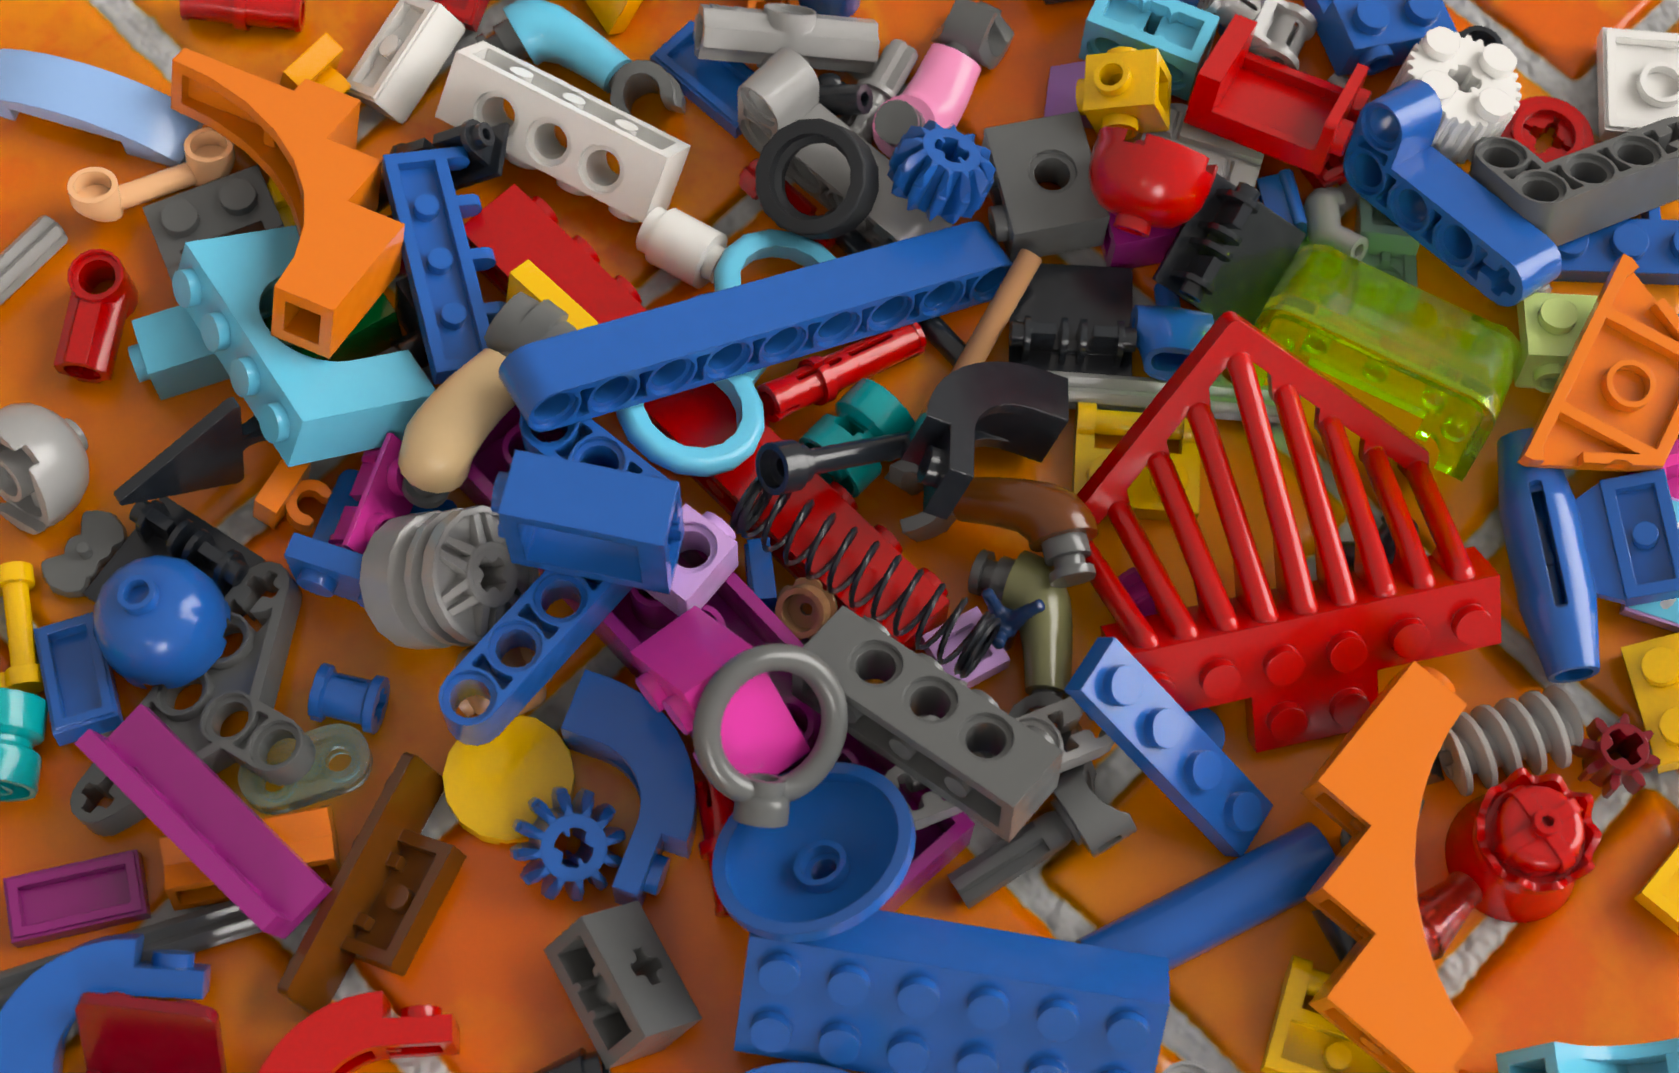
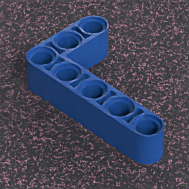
[438,414,669,746]

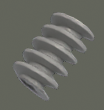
[1437,684,1584,797]

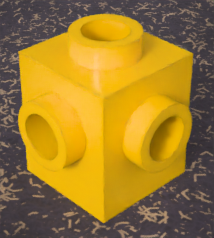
[1076,46,1172,140]

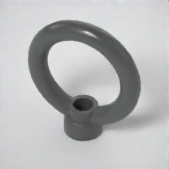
[693,643,848,828]

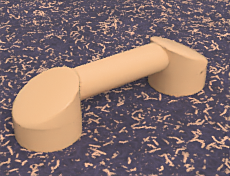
[67,127,235,222]

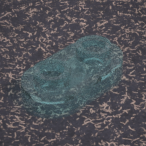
[238,723,373,815]

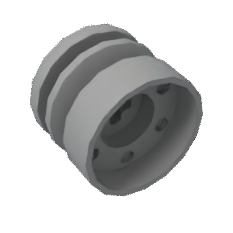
[359,505,539,650]

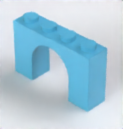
[172,225,436,467]

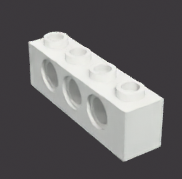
[435,41,691,223]

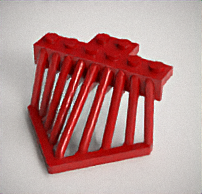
[1077,311,1502,753]

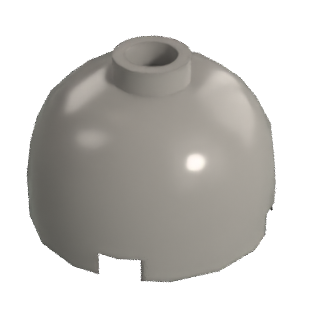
[0,403,89,535]

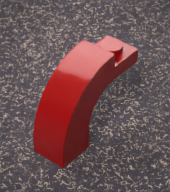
[258,991,460,1073]

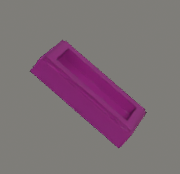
[3,849,152,948]

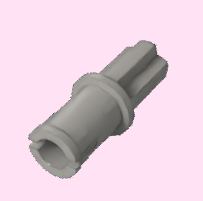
[842,39,918,145]

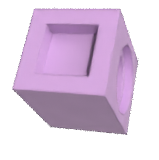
[645,503,738,616]

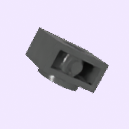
[982,111,1110,262]

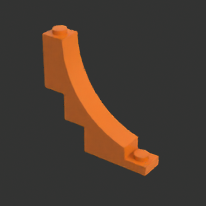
[1300,661,1474,1073]

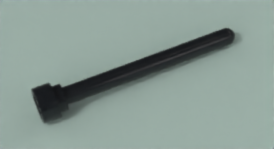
[755,430,910,495]

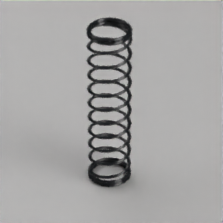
[730,477,1001,678]

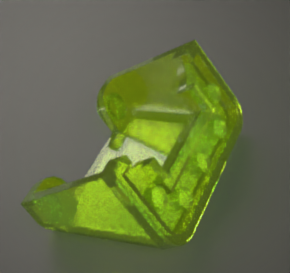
[1253,244,1523,482]

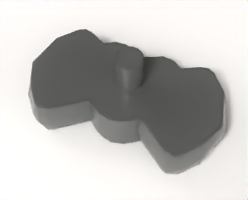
[41,510,128,598]

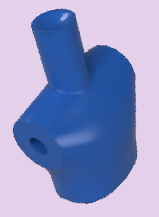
[1129,283,1214,382]

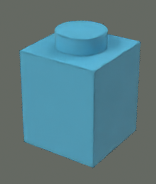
[128,305,230,400]

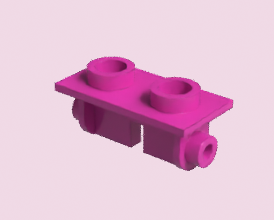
[328,433,413,554]

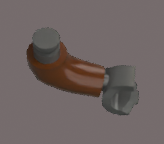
[884,459,1099,588]

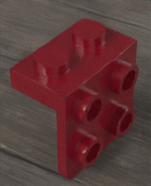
[75,992,227,1073]

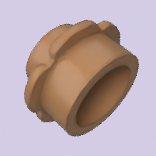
[775,577,838,639]

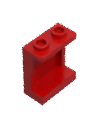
[1183,14,1372,175]

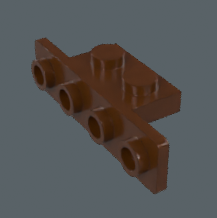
[277,752,467,1014]

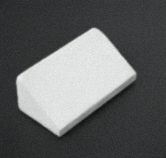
[346,0,465,124]

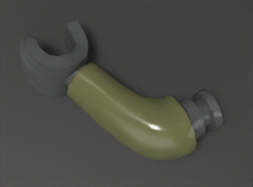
[968,549,1083,752]

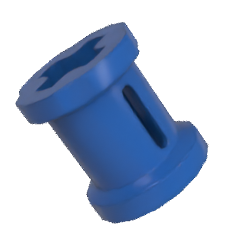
[308,663,390,734]

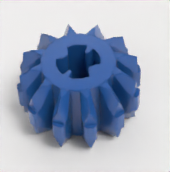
[887,120,996,225]
[510,786,626,901]

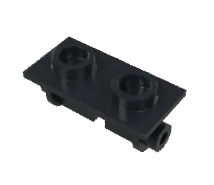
[389,119,510,191]

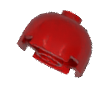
[1088,127,1218,237]

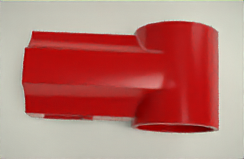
[54,249,138,384]

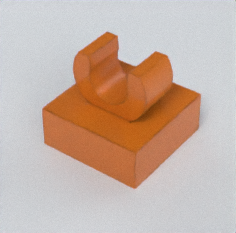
[253,458,332,532]

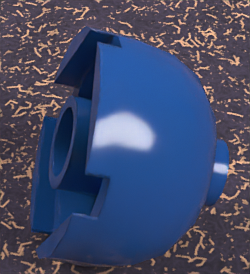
[93,555,231,689]

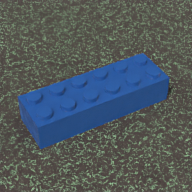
[734,910,1170,1073]

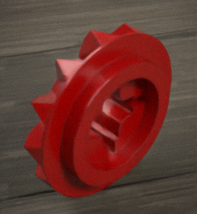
[1500,96,1594,163]

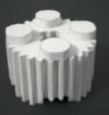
[1386,26,1522,164]

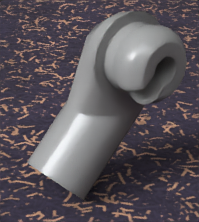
[1303,187,1369,265]

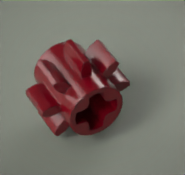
[1571,713,1661,799]

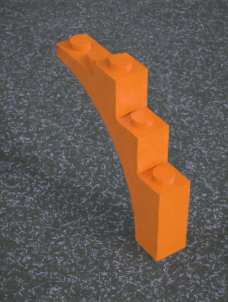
[171,47,405,359]

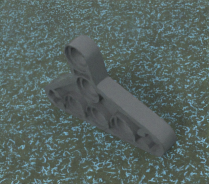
[70,562,316,837]

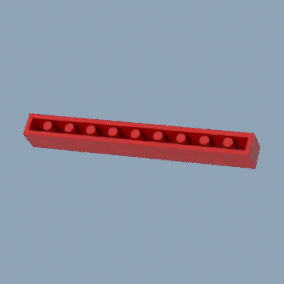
[464,183,950,652]

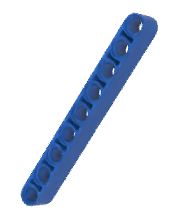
[498,221,1012,432]

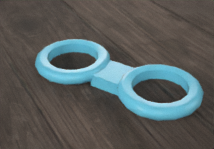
[616,229,836,477]

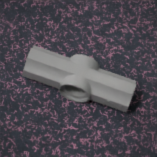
[693,3,880,73]

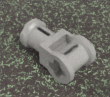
[1197,0,1317,70]

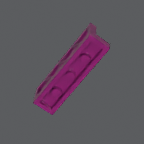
[74,704,333,940]

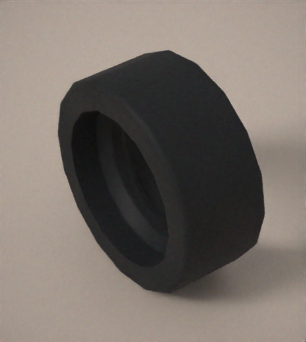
[756,118,879,240]

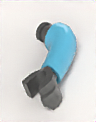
[475,0,686,115]

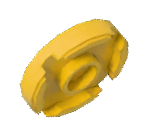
[442,715,576,845]

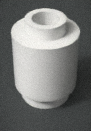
[636,207,727,289]

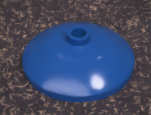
[712,762,916,942]

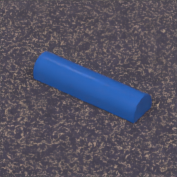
[1075,822,1336,971]

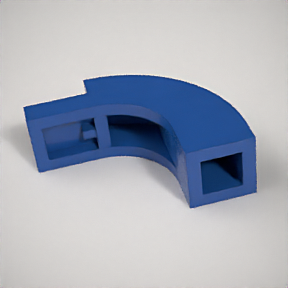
[561,669,697,906]
[0,933,211,1073]

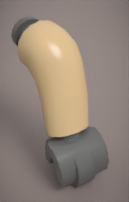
[398,291,577,509]

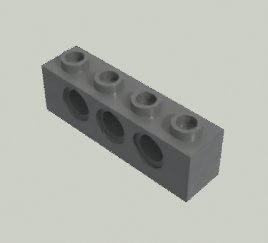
[792,606,1063,842]

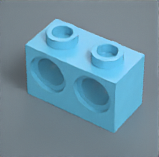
[1078,0,1220,101]

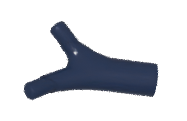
[981,588,1045,651]

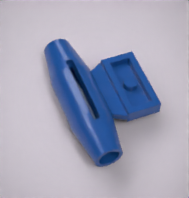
[1497,428,1679,683]

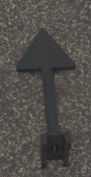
[113,277,429,505]

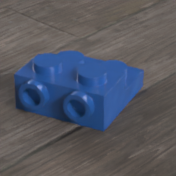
[1303,0,1457,76]

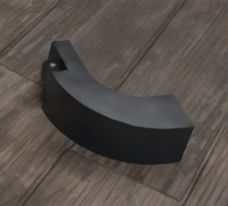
[901,361,1069,520]

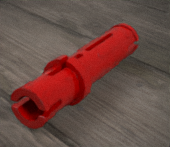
[756,323,926,423]

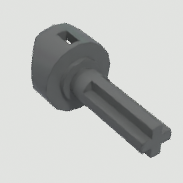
[947,761,1137,909]

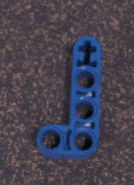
[1343,79,1562,307]

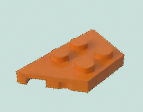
[1517,253,1679,473]

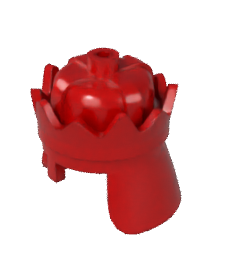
[1445,767,1602,923]

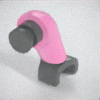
[872,0,1015,158]

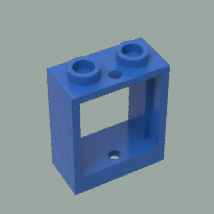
[491,449,685,595]

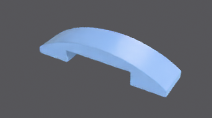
[0,48,203,167]

